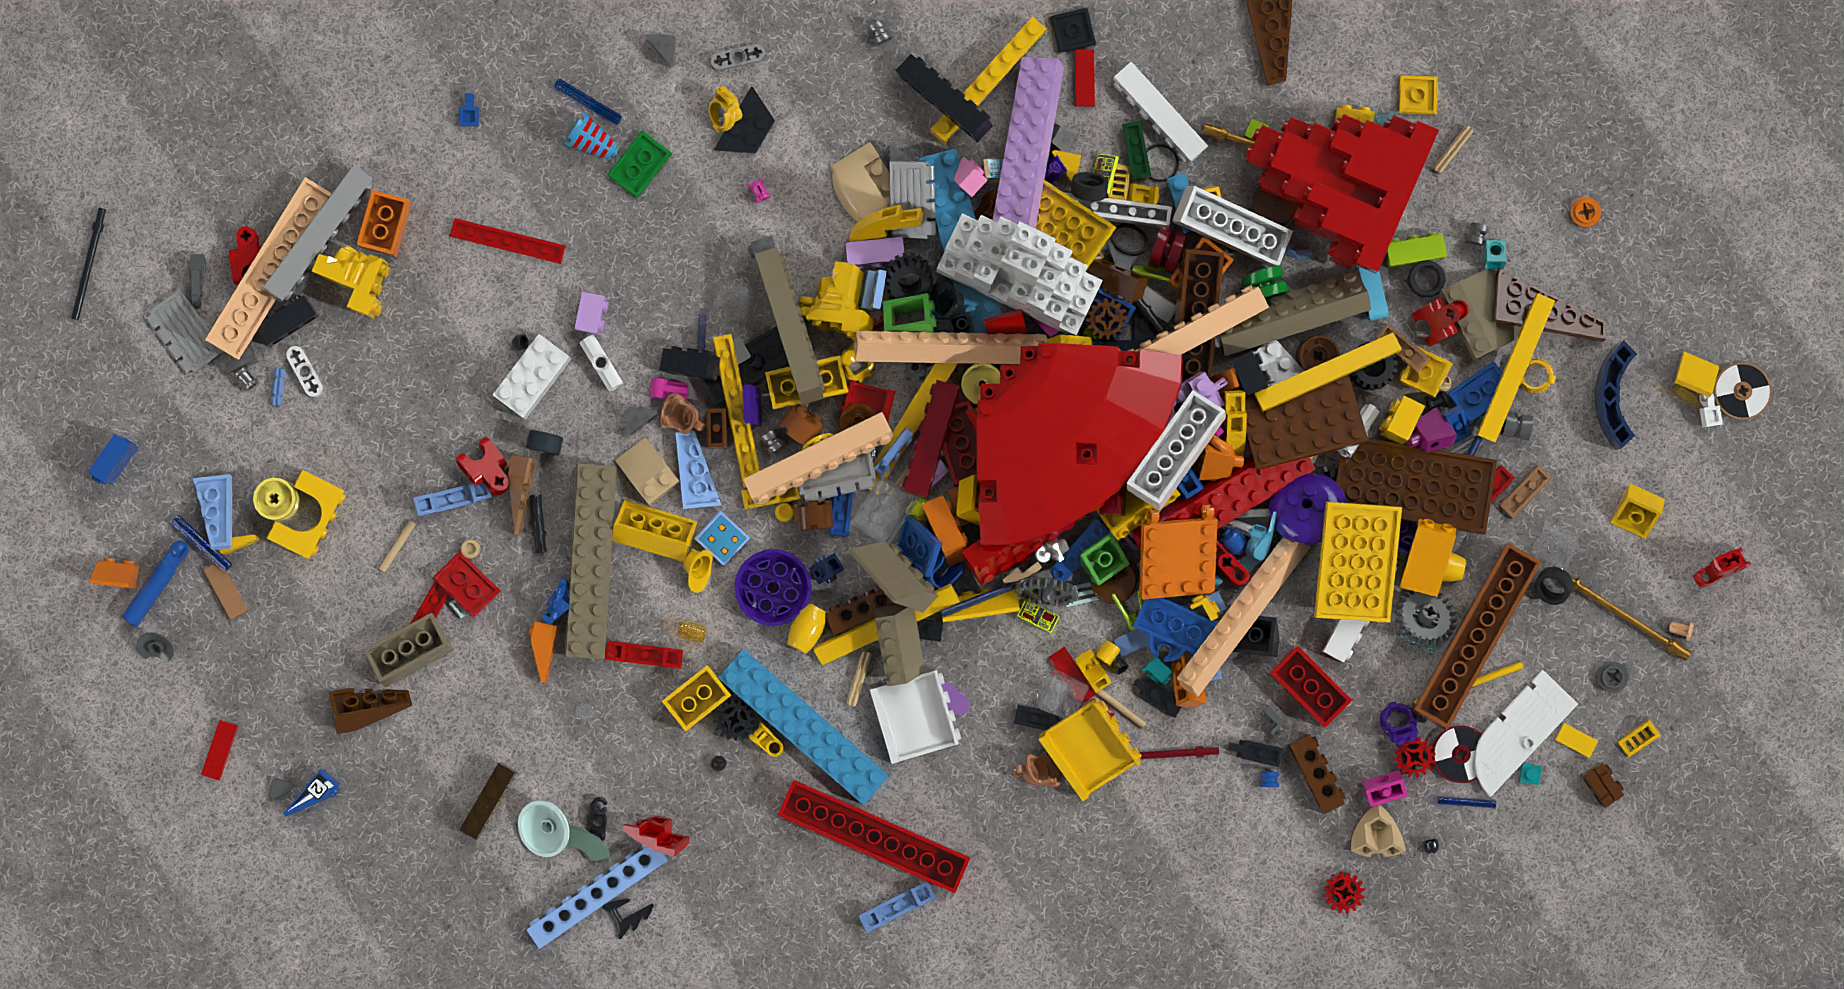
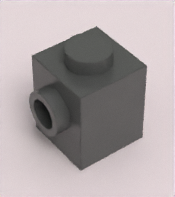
[905,362,926,382]

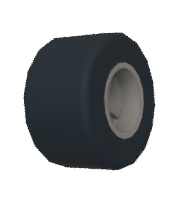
[526,430,563,456]

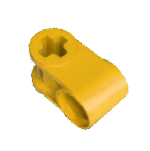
[1094,640,1120,666]
[748,722,784,757]

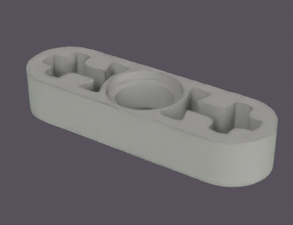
[711,44,765,71]

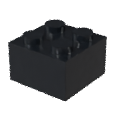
[1231,350,1271,396]

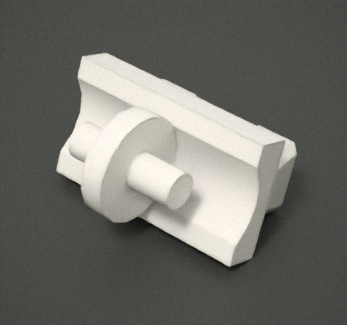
[1035,538,1069,562]

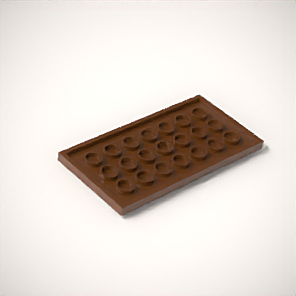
[1336,438,1497,535]

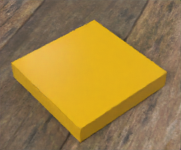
[1398,75,1438,115]
[1674,352,1719,398]

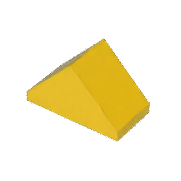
[1051,150,1081,184]

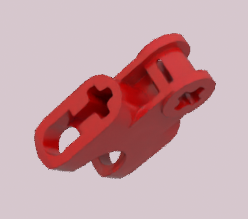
[229,226,263,286]
[1411,298,1469,347]
[455,437,509,496]
[1216,540,1250,586]
[1693,547,1751,588]

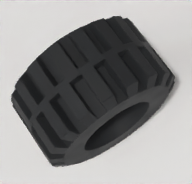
[885,253,934,300]
[1348,341,1398,391]

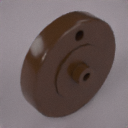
[1252,185,1298,225]
[1090,564,1137,604]

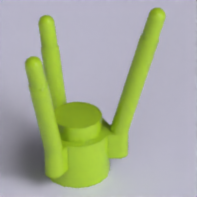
[1132,265,1170,300]
[1112,590,1143,630]

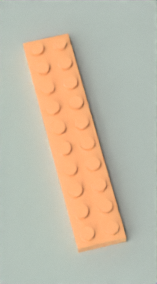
[205,177,332,360]

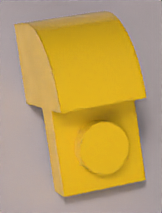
[1075,649,1112,693]

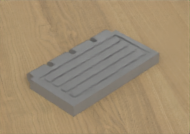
[890,160,936,239]
[146,289,223,375]
[799,452,877,503]

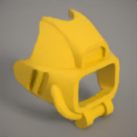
[841,342,874,383]

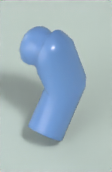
[1284,243,1312,259]

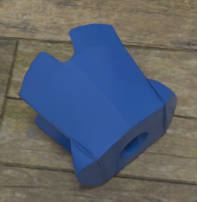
[923,548,964,590]

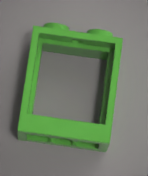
[883,293,936,332]

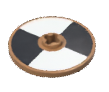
[1713,362,1772,420]

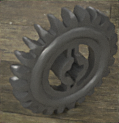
[1015,577,1079,606]
[1395,590,1457,646]

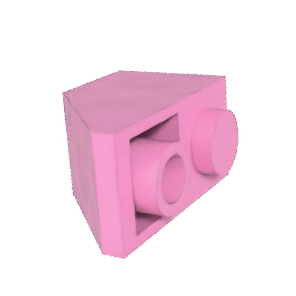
[954,157,987,197]

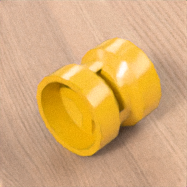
[799,296,815,318]

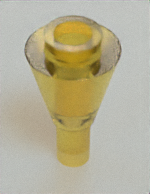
[1672,384,1703,411]

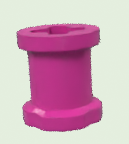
[748,179,771,204]

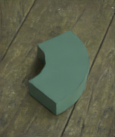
[567,827,611,862]

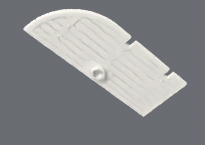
[1474,670,1578,797]

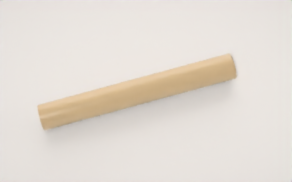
[379,520,416,572]
[1096,690,1146,728]

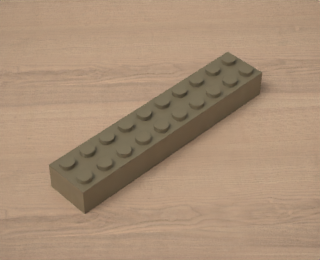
[564,464,617,659]

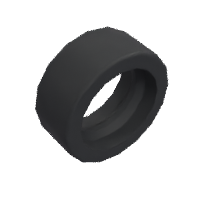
[1071,172,1109,202]
[1408,260,1446,298]
[1534,567,1574,605]

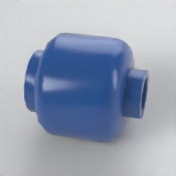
[1219,527,1247,556]

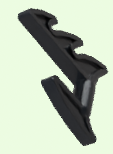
[602,899,654,939]

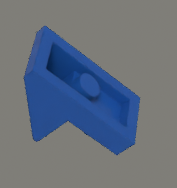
[1443,405,1471,444]

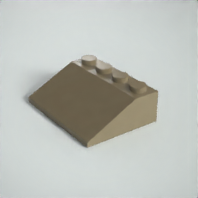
[1439,269,1521,361]
[849,542,938,613]

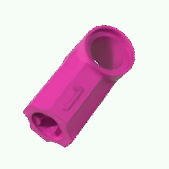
[649,378,689,400]

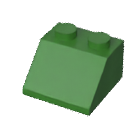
[1079,533,1129,586]

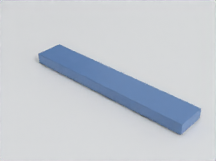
[1114,591,1226,657]

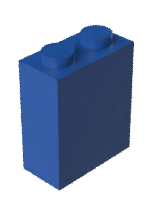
[88,434,139,486]

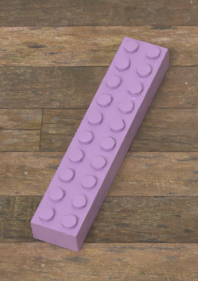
[993,57,1064,229]

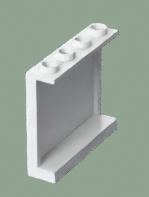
[870,670,961,764]

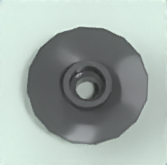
[136,632,174,663]

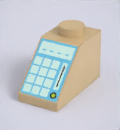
[982,159,1003,184]

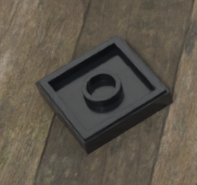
[1051,8,1096,53]

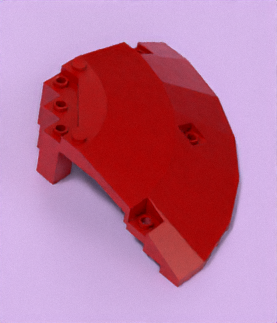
[977,343,1183,547]

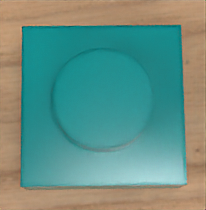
[1519,763,1542,785]

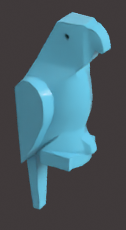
[1237,511,1277,572]

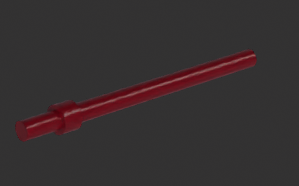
[1140,746,1219,760]

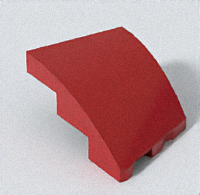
[623,816,690,856]

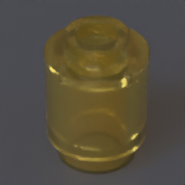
[678,620,708,643]

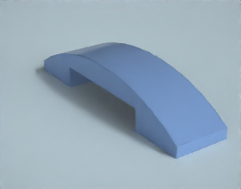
[413,482,492,517]
[859,881,936,933]

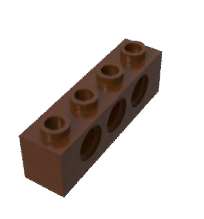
[825,589,898,635]
[1288,734,1346,814]

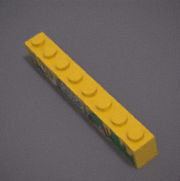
[931,16,1047,145]

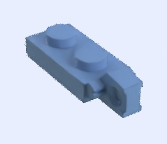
[874,427,913,476]

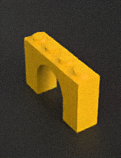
[266,469,346,559]

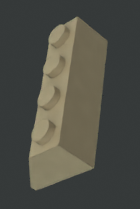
[875,604,925,686]
[364,613,454,687]

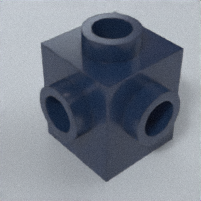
[809,553,845,584]

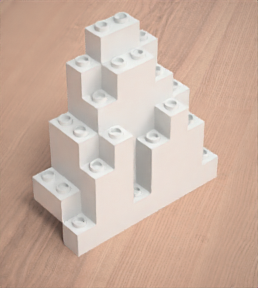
[936,213,1103,336]

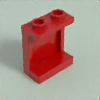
[839,380,896,423]

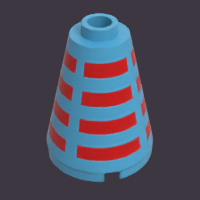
[563,112,619,160]

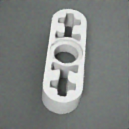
[286,346,323,397]

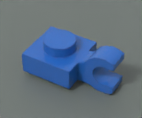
[459,93,479,127]

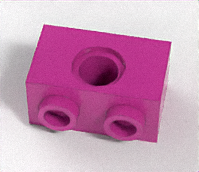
[1362,770,1408,807]

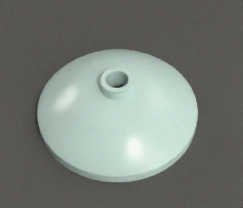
[518,800,569,857]

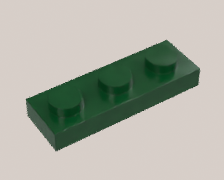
[1122,121,1151,181]

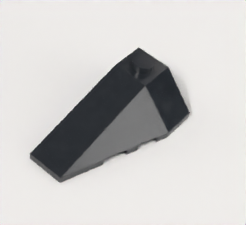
[1232,616,1280,657]

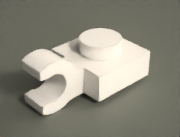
[1699,393,1723,428]

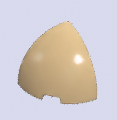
[1351,805,1406,857]

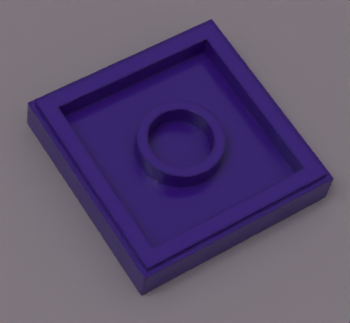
[743,384,762,426]

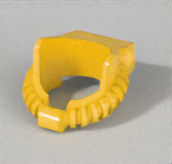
[708,86,743,132]
[1519,358,1556,394]

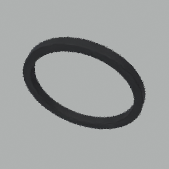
[1147,144,1179,182]
[1111,223,1148,256]

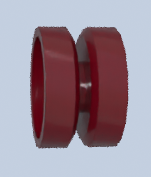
[1148,225,1187,274]

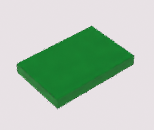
[607,130,672,199]

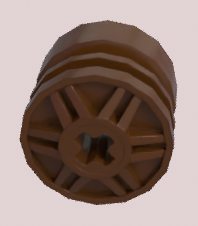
[1295,336,1340,371]

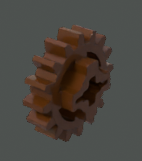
[1086,298,1128,341]

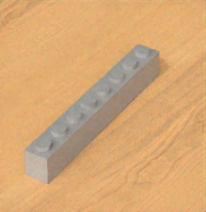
[261,165,373,302]

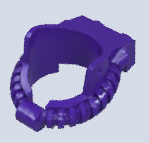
[1380,701,1418,745]

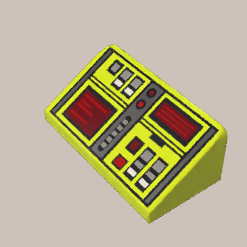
[1093,154,1119,193]
[1017,601,1060,633]

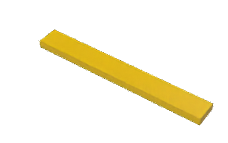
[1477,293,1555,443]
[1254,333,1402,412]
[712,334,760,488]
[869,363,957,494]
[813,584,960,665]

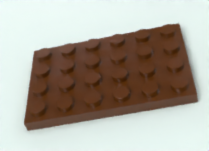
[1245,375,1369,471]

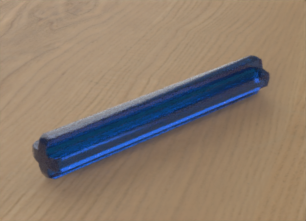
[554,79,622,125]
[172,515,232,572]

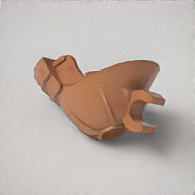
[660,393,707,434]
[1013,752,1061,787]

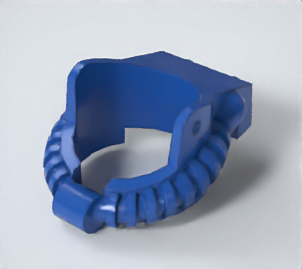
[542,578,569,624]

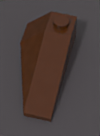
[329,688,412,734]

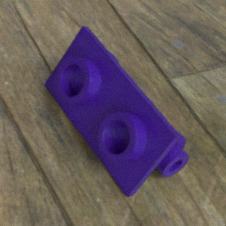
[1044,155,1068,184]

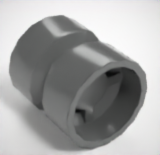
[1501,412,1533,440]

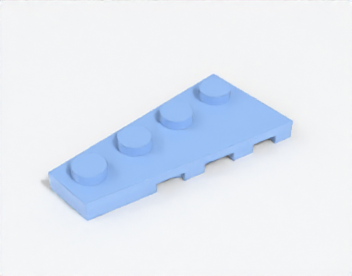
[676,431,722,509]
[193,474,232,550]

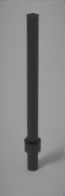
[71,208,106,320]

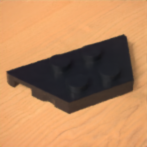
[714,86,775,154]

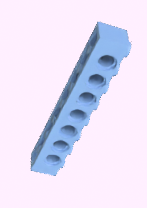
[527,845,669,949]

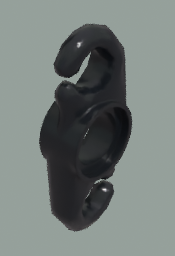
[589,797,608,841]

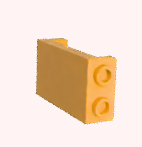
[1400,519,1456,597]

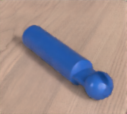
[122,540,189,627]

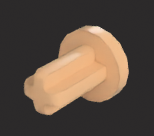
[1669,622,1697,641]

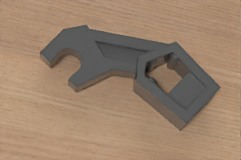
[189,254,207,306]

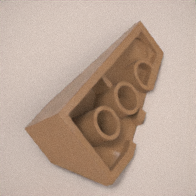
[506,455,537,536]

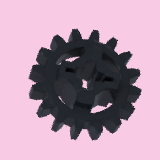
[713,699,755,741]

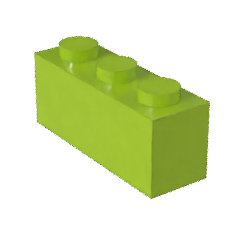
[1386,232,1447,268]

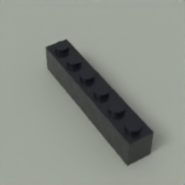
[895,54,993,143]

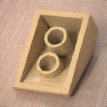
[615,437,680,506]

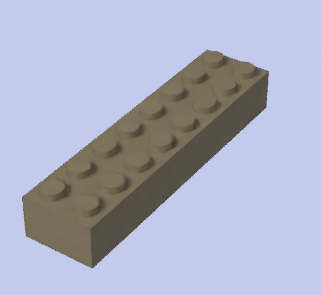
[755,247,826,405]
[1216,271,1371,356]

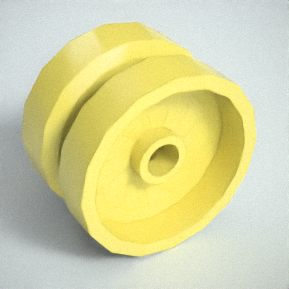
[961,363,1000,405]
[253,478,300,521]

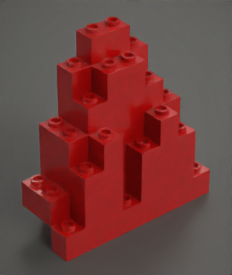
[1245,114,1439,274]

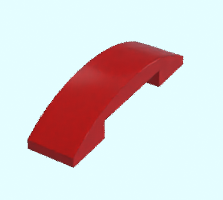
[605,641,684,669]

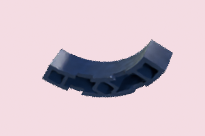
[1595,340,1637,450]

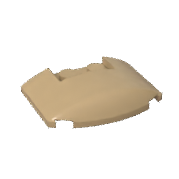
[831,142,891,222]

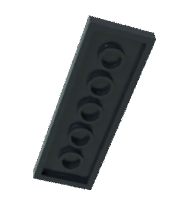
[699,326,814,406]

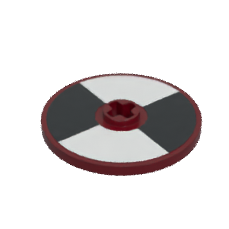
[1432,725,1482,783]

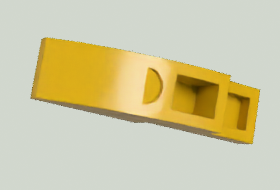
[849,205,923,242]
[1223,390,1247,456]

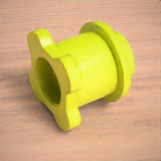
[905,498,928,522]

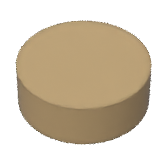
[461,539,481,559]

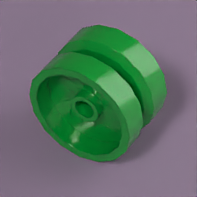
[1241,266,1289,300]

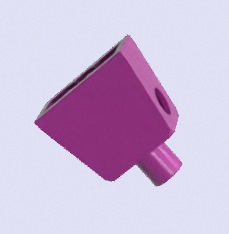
[1407,407,1457,453]

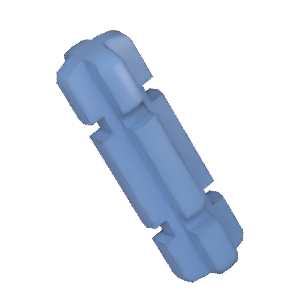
[271,368,285,406]

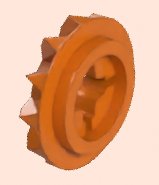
[1570,197,1601,227]

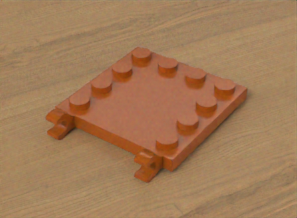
[1139,504,1217,599]

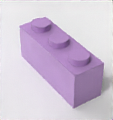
[846,237,904,270]

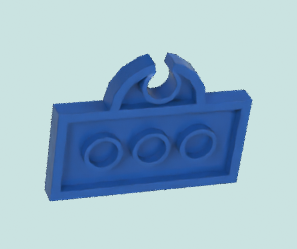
[1133,598,1219,662]

